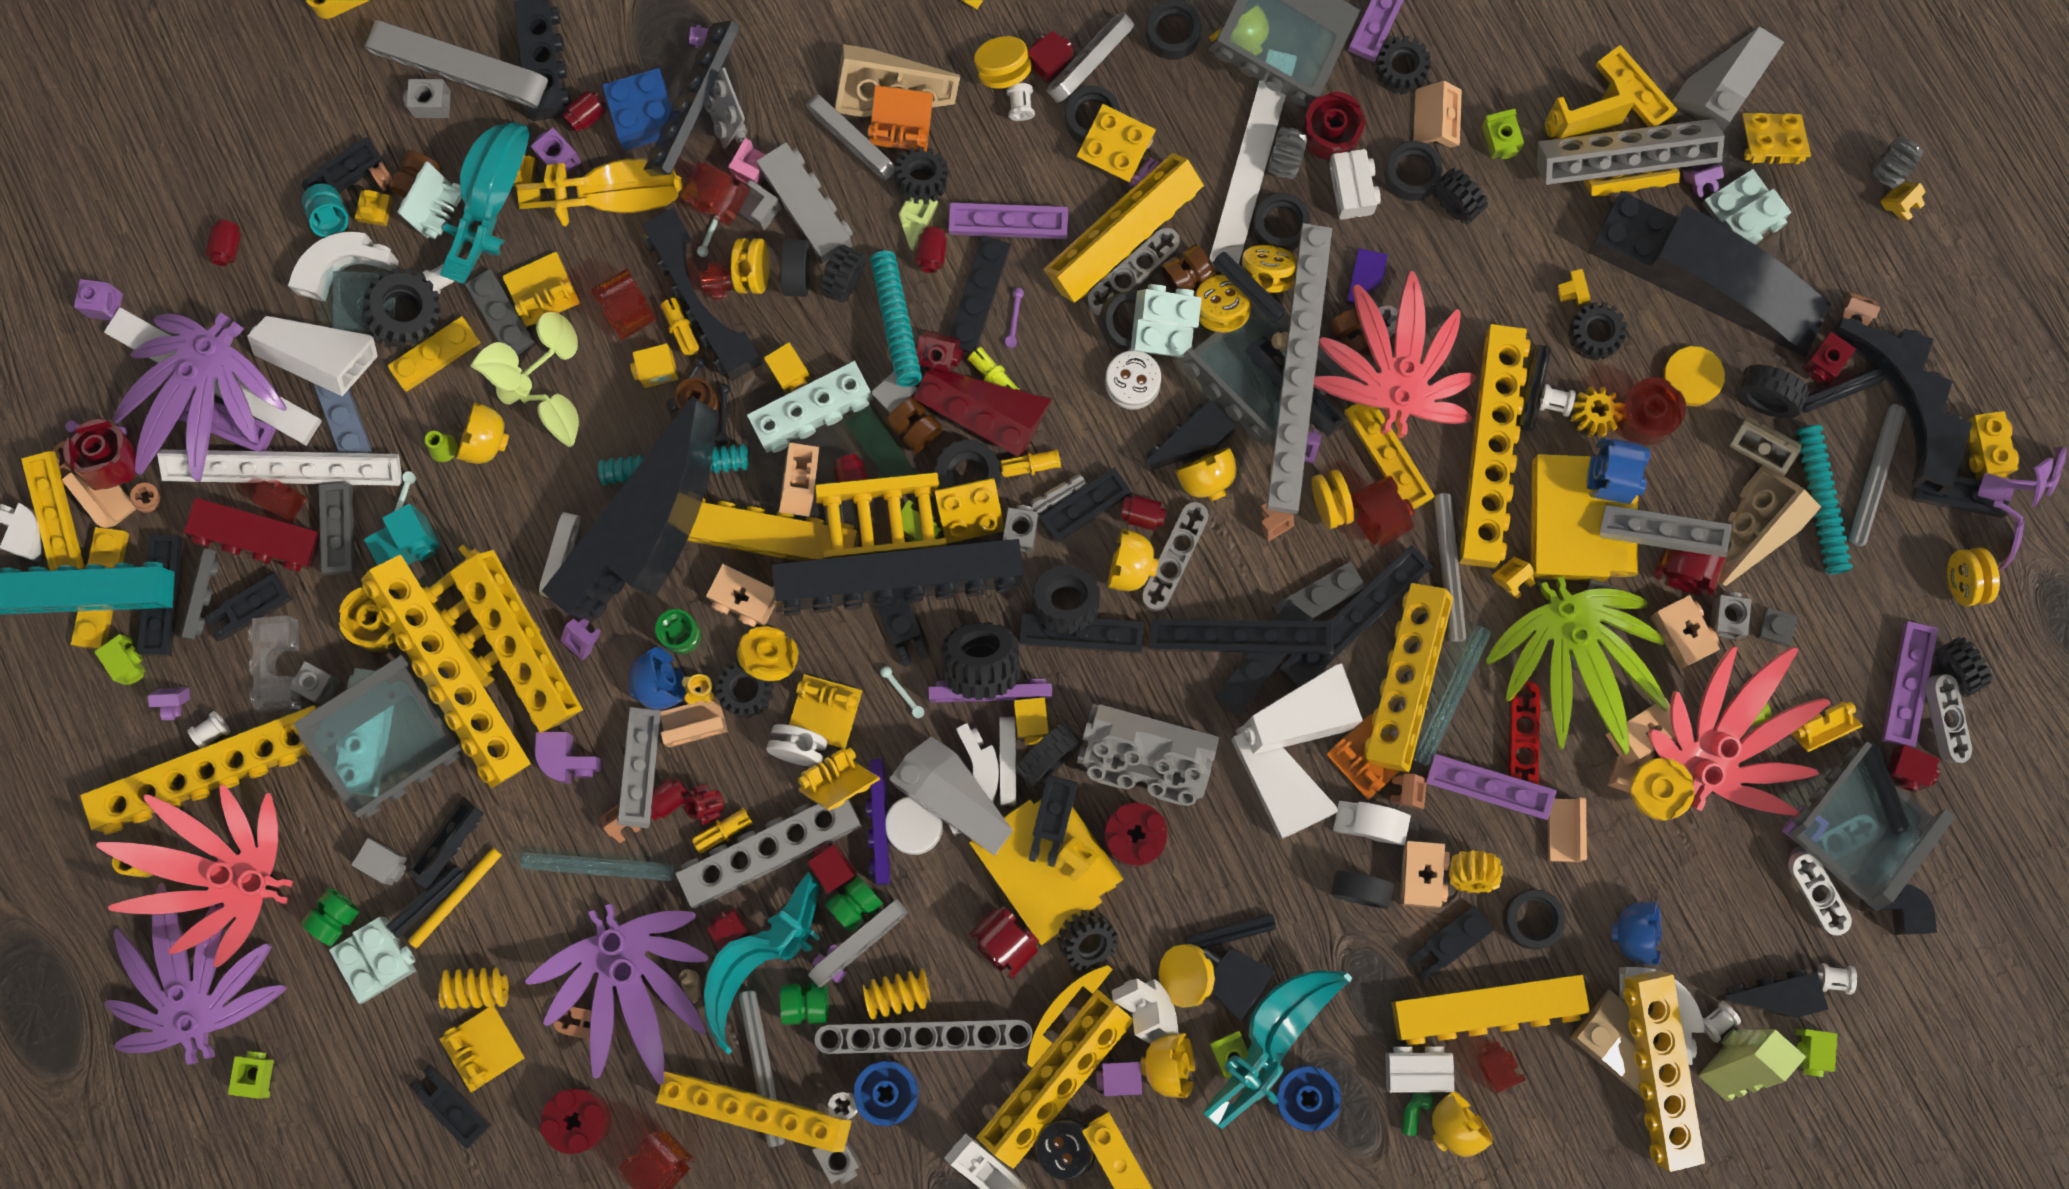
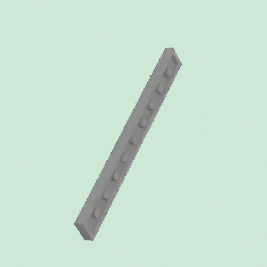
[1266,223,1332,514]

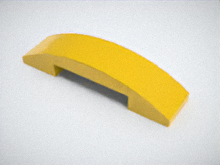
[1027,965,1113,1068]

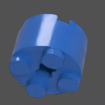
[1587,437,1650,504]
[854,1061,920,1126]
[1274,1065,1341,1131]

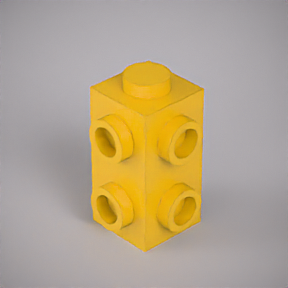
[1966,411,2019,480]

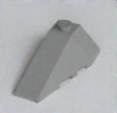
[1671,26,1784,132]
[889,736,1013,856]

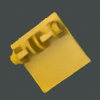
[1077,104,1156,183]
[1742,113,1811,165]
[503,252,580,328]
[934,478,1005,544]
[789,674,863,749]
[798,748,880,811]
[439,1006,525,1093]

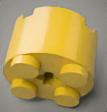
[339,587,411,653]

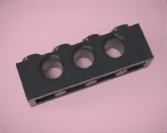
[514,0,571,121]

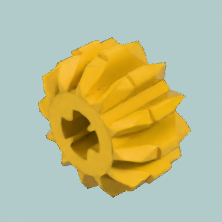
[1571,386,1623,438]
[1449,850,1503,894]

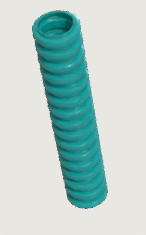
[870,250,922,387]
[1795,425,1853,575]
[598,443,749,486]

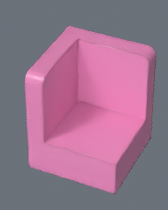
[728,138,766,186]

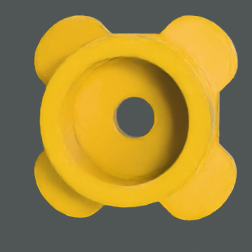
[681,674,714,705]

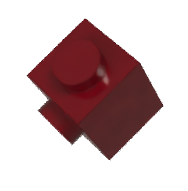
[1028,30,1073,84]
[1802,332,1856,385]
[1888,745,1940,792]
[808,842,857,893]

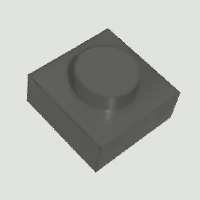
[1757,608,1798,647]

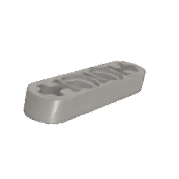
[1046,12,1134,103]
[805,94,895,181]
[1088,228,1180,315]
[1142,502,1209,612]
[808,899,908,987]

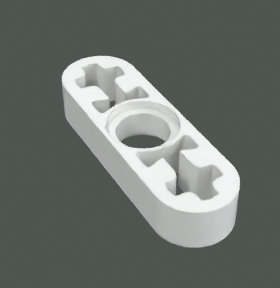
[539,512,580,598]
[1000,717,1016,806]
[1788,851,1852,935]

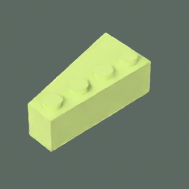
[1698,1029,1806,1102]

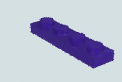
[865,759,891,886]

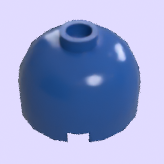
[628,646,686,710]
[1612,901,1662,965]

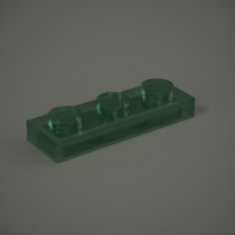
[845,405,918,478]

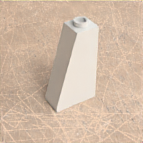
[247,316,378,396]
[1243,664,1363,755]
[1231,726,1338,840]

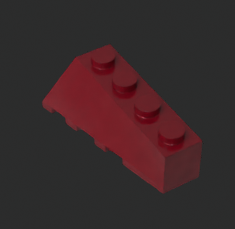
[914,369,1053,456]
[184,498,320,573]

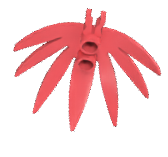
[1313,271,1476,438]
[1648,646,1831,816]
[96,785,294,967]

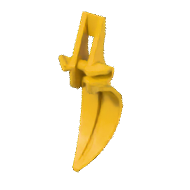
[516,158,682,226]

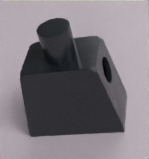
[1203,948,1276,1021]

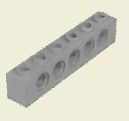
[1537,119,1725,185]
[676,799,863,909]

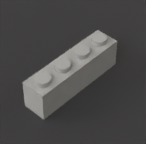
[757,142,853,265]

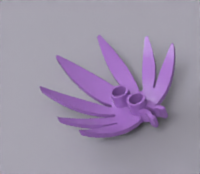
[113,312,287,482]
[105,883,287,1065]
[525,903,709,1084]

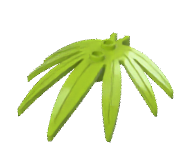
[1486,576,1668,755]

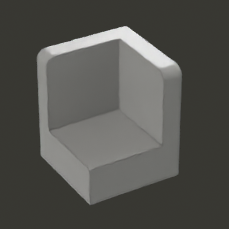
[736,180,781,231]
[872,372,918,415]

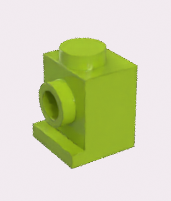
[1482,109,1524,159]
[901,500,942,542]
[94,634,146,685]
[1796,1029,1838,1077]
[1209,1031,1248,1079]
[228,1050,274,1099]

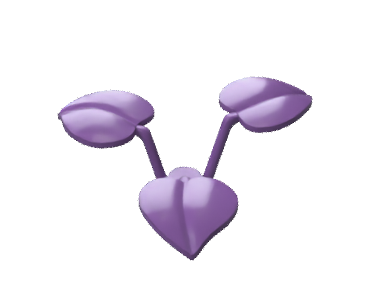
[1978,446,2067,570]

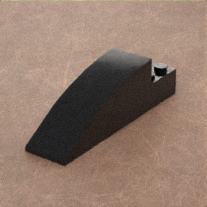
[1588,191,1831,357]
[542,396,719,622]

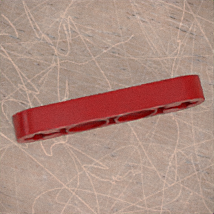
[1508,681,1540,785]

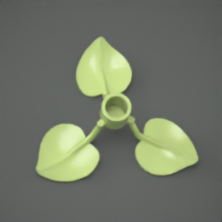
[471,312,579,447]

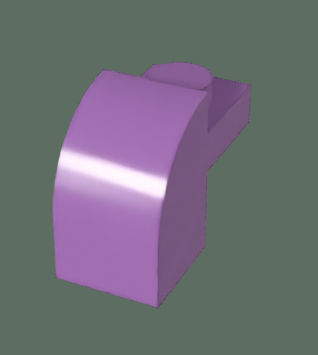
[535,732,603,784]

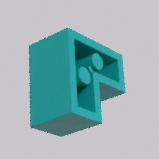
[364,503,442,567]

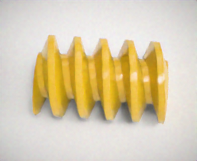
[439,967,509,1010]
[863,968,931,1020]

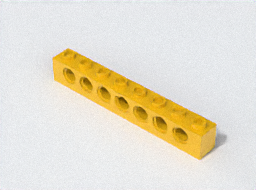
[1458,324,1530,569]
[361,554,531,789]
[80,705,335,835]

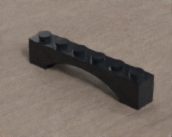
[642,207,763,381]

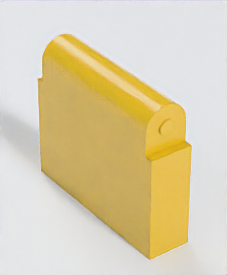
[1531,454,1638,582]
[969,799,1124,946]

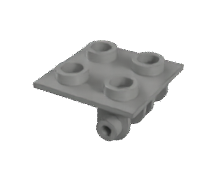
[704,67,747,149]

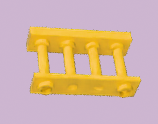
[815,473,946,559]
[421,545,541,687]
[1082,1111,1152,1189]

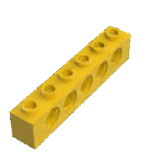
[450,550,583,733]
[1364,583,1454,773]
[1623,970,1705,1172]
[976,989,1133,1169]
[656,1072,852,1152]

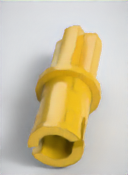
[660,298,699,356]
[1000,449,1061,478]
[692,807,753,853]

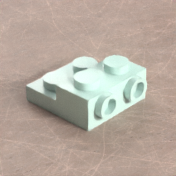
[1702,169,1791,245]
[1130,284,1201,358]
[329,917,416,1004]

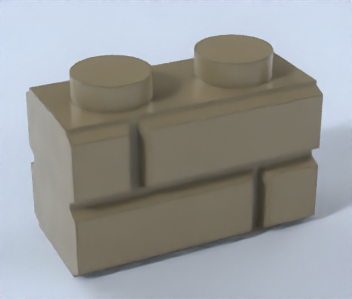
[1729,415,1802,476]

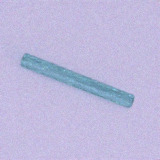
[1414,626,1491,766]
[521,852,674,881]

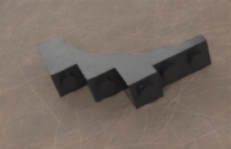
[1832,317,1972,497]

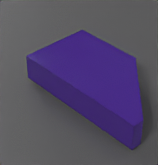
[1347,249,1388,304]

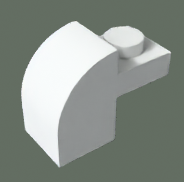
[0,503,45,563]
[1333,801,1411,846]
[1112,979,1179,1044]

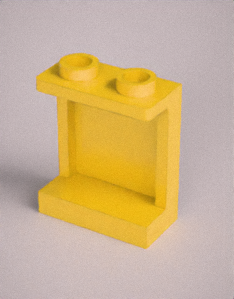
[1545,75,1636,140]

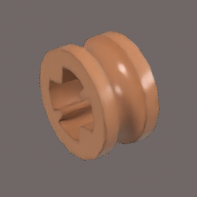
[369,161,393,191]
[130,483,161,513]

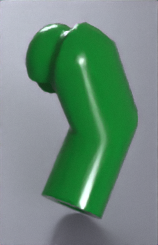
[1401,1092,1433,1136]

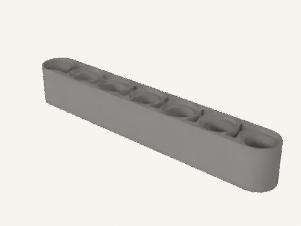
[364,20,548,108]
[815,1020,1033,1054]

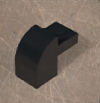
[1860,884,1937,935]

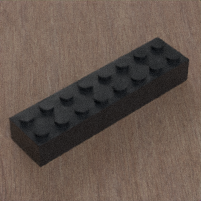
[772,539,1024,616]

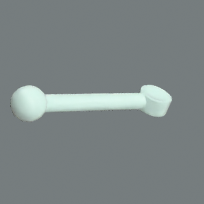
[697,201,727,257]
[395,472,416,511]
[880,666,924,719]

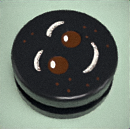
[1036,1117,1097,1180]

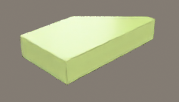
[899,197,938,251]

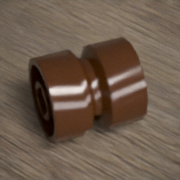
[389,150,443,198]
[1160,244,1216,293]
[1328,308,1372,357]
[675,377,720,413]
[886,396,943,454]

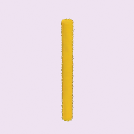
[408,847,502,949]

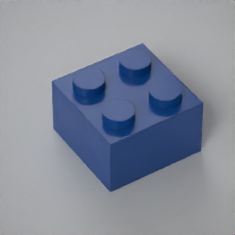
[603,68,672,151]

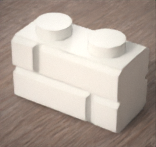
[1329,149,1381,220]
[1385,1046,1454,1092]

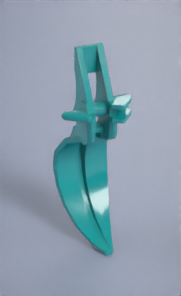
[440,122,529,284]
[704,872,821,1055]
[1202,970,1352,1129]

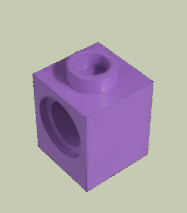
[531,128,582,175]
[74,279,123,321]
[1096,1061,1142,1096]

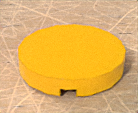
[1663,346,1725,406]
[736,626,799,681]
[1630,758,1695,821]
[1158,944,1215,1008]

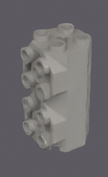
[1077,704,1219,806]

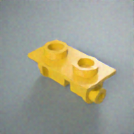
[1791,701,1863,752]

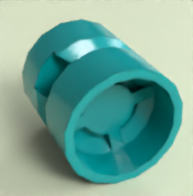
[301,184,349,237]

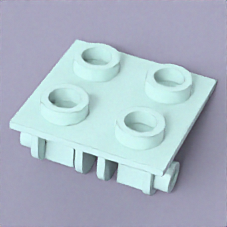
[397,161,462,239]

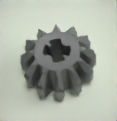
[1268,127,1307,179]
[1872,136,1923,189]

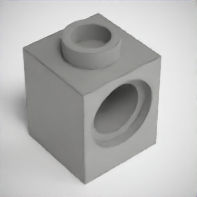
[403,79,451,118]
[1003,505,1039,553]
[1710,592,1752,640]
[289,661,342,705]
[352,838,408,885]
[812,1140,861,1185]

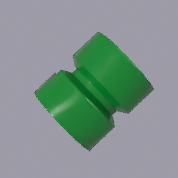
[655,609,701,654]
[825,875,884,934]
[299,887,360,946]
[780,983,829,1025]

